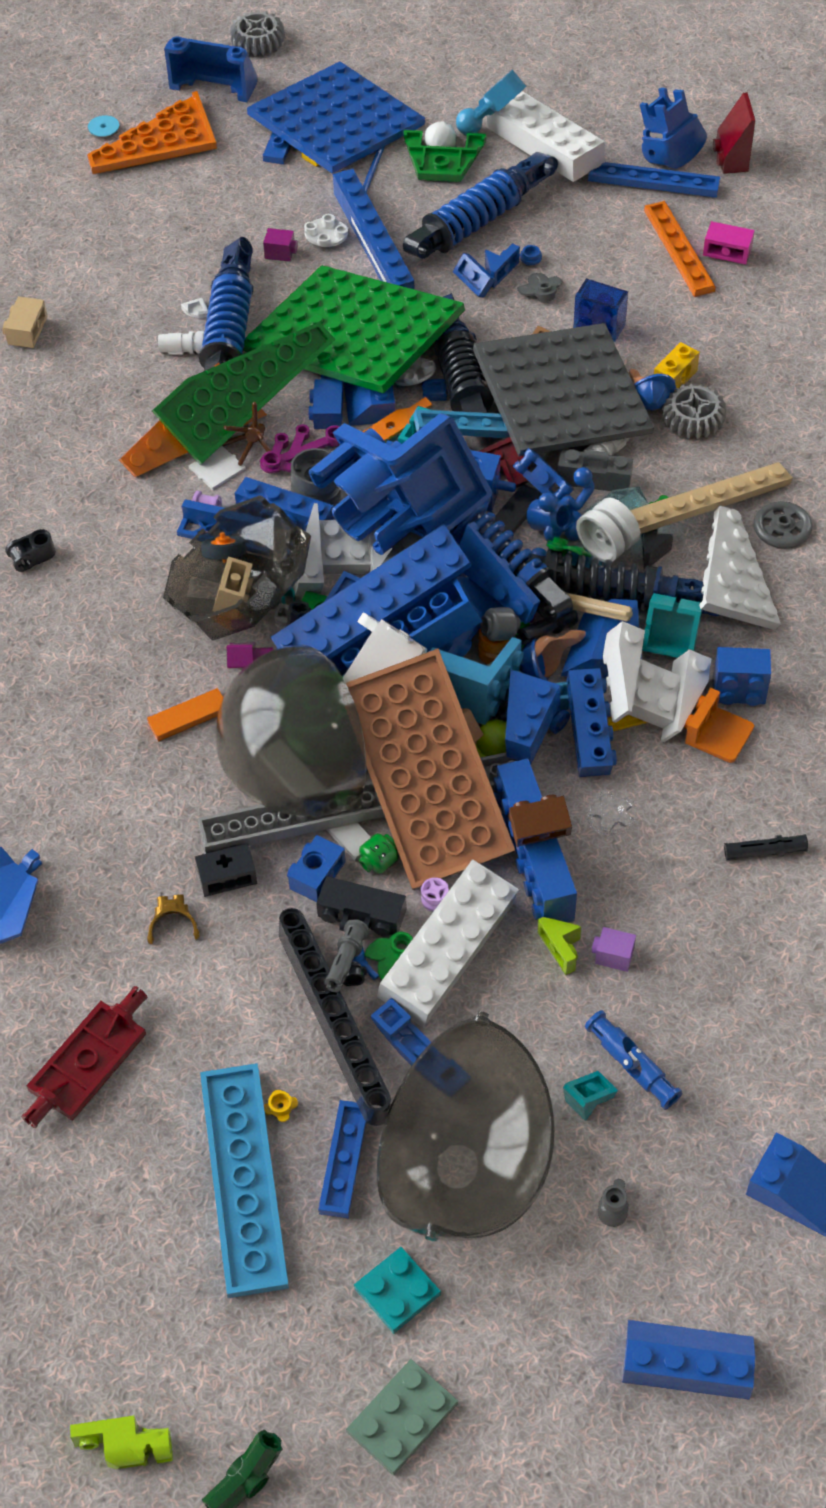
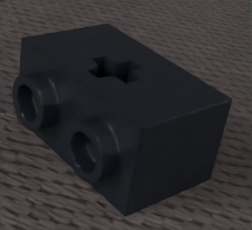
[194,843,258,897]

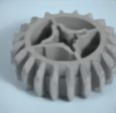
[230,10,285,57]
[662,383,727,440]

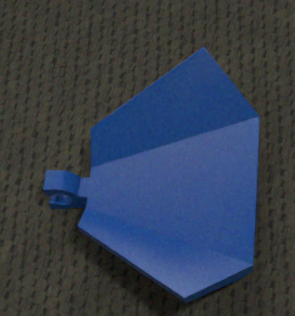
[0,847,42,944]

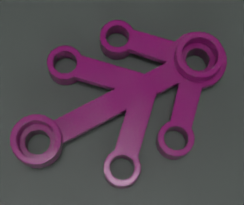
[260,424,339,474]

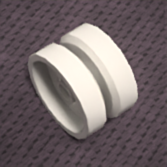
[576,498,641,562]

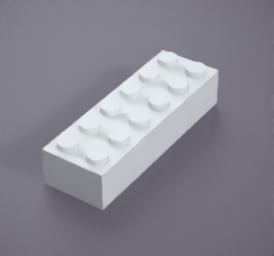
[487,91,605,182]
[376,859,519,1027]

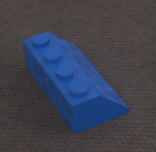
[622,1320,755,1400]

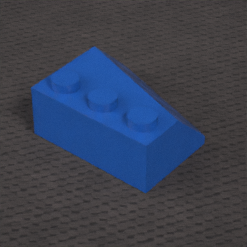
[561,599,642,678]

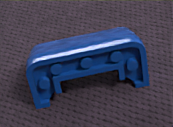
[164,36,258,103]

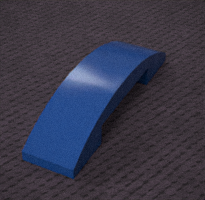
[371,998,472,1098]

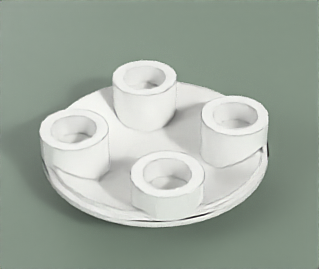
[304,214,348,247]
[395,357,436,386]

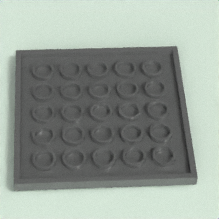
[473,323,654,456]

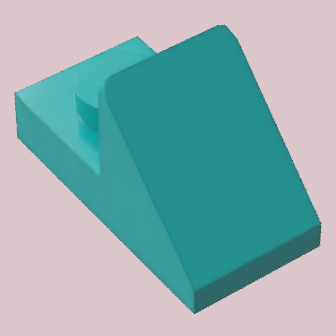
[563,1071,618,1121]

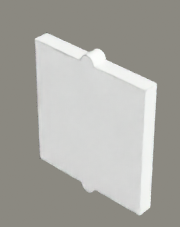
[189,446,246,490]

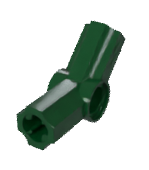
[202,1430,283,1508]

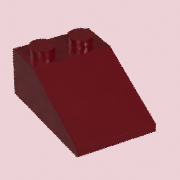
[713,92,756,174]

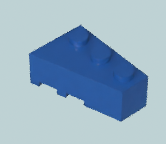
[505,670,561,764]

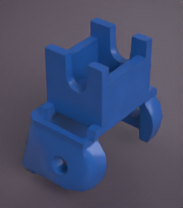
[639,87,707,169]

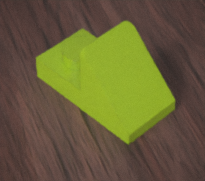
[537,917,581,975]

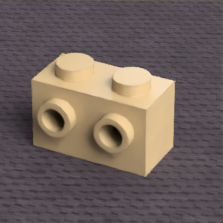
[3,296,48,348]
[213,557,253,618]

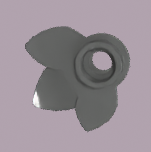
[517,273,562,302]

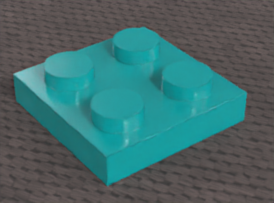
[354,1247,441,1334]

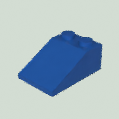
[746,1132,826,1237]

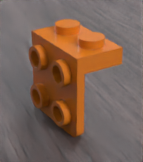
[684,688,754,763]

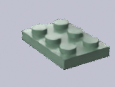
[346,1359,458,1476]

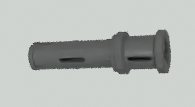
[325,920,369,992]

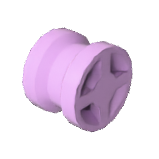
[421,877,449,912]

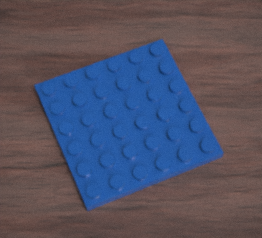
[247,61,425,174]

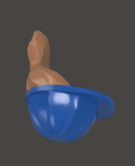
[629,369,676,411]
[520,630,586,681]

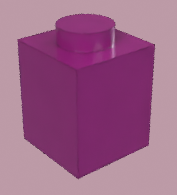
[263,228,298,262]

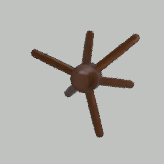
[222,402,272,466]

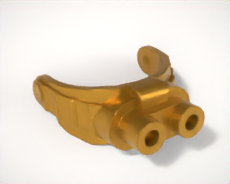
[147,894,200,945]

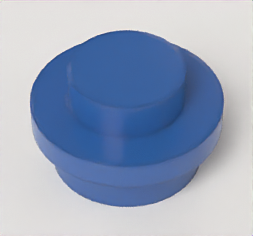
[520,245,542,265]

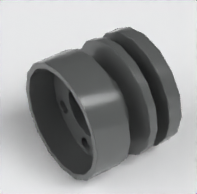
[291,448,341,507]

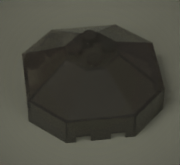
[163,495,311,641]

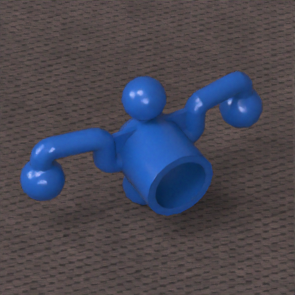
[527,467,595,556]

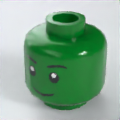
[358,833,399,874]

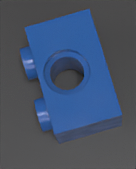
[287,835,346,902]

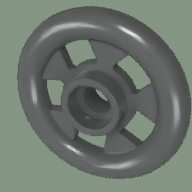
[754,501,813,548]

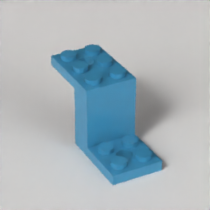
[429,637,523,725]

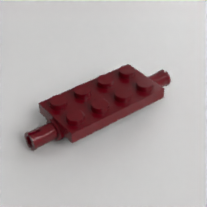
[21,986,148,1128]

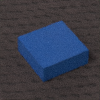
[422,379,447,401]

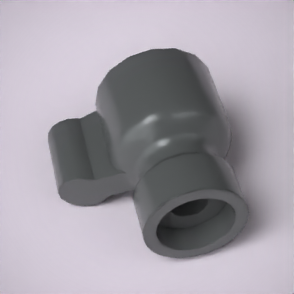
[598,1179,629,1227]

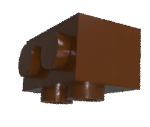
[509,794,572,847]

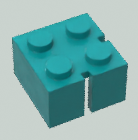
[642,593,703,658]

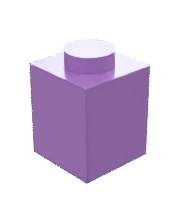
[592,927,636,972]

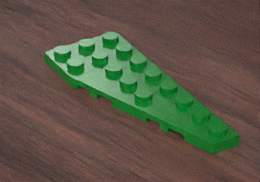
[152,322,335,465]

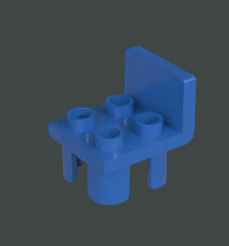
[309,413,492,555]

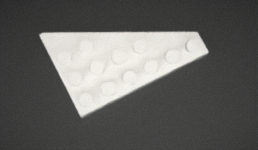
[699,506,781,630]

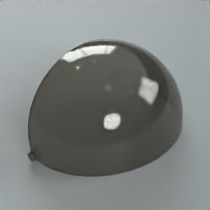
[216,645,366,816]
[377,1011,555,1242]

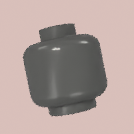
[480,607,521,642]

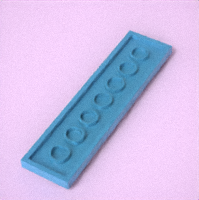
[200,1063,289,1299]

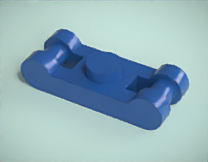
[513,448,574,501]

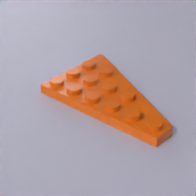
[87,91,217,174]

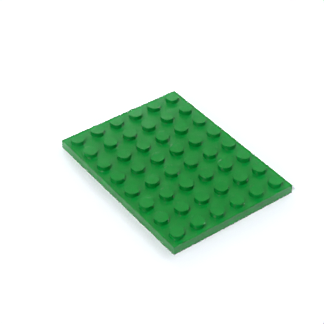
[243,265,465,393]

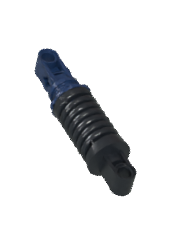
[434,293,494,413]

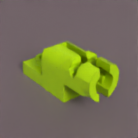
[70,1415,173,1469]

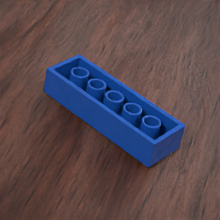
[326,577,482,677]
[493,759,577,923]

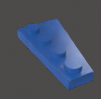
[459,522,540,624]

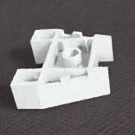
[294,503,392,596]
[603,621,712,742]

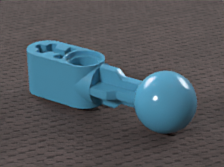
[456,69,526,136]

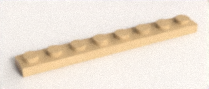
[630,462,793,534]

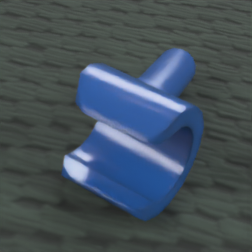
[353,948,379,981]

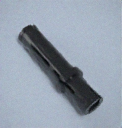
[724,834,808,861]

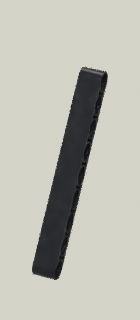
[278,908,391,1126]

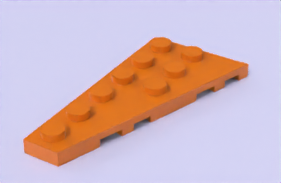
[119,362,267,477]

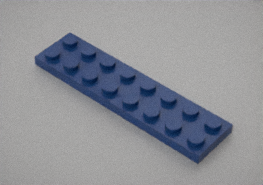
[271,524,472,679]

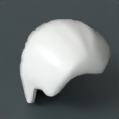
[424,121,456,147]

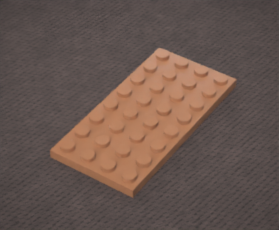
[337,649,515,890]

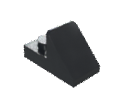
[641,529,673,568]

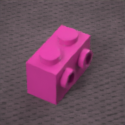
[703,221,755,264]

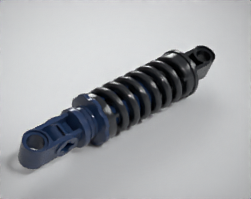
[519,549,720,616]

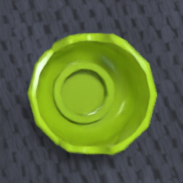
[477,719,507,757]

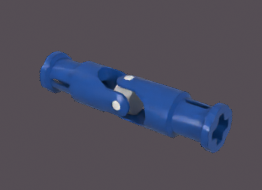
[585,1010,682,1110]

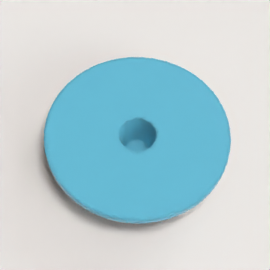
[88,115,119,137]

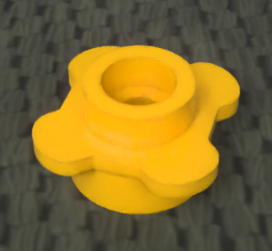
[264,1090,298,1122]

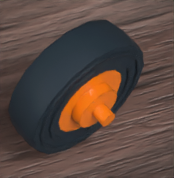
[201,532,246,563]

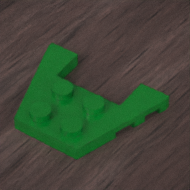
[404,130,486,182]

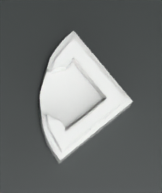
[181,298,208,319]

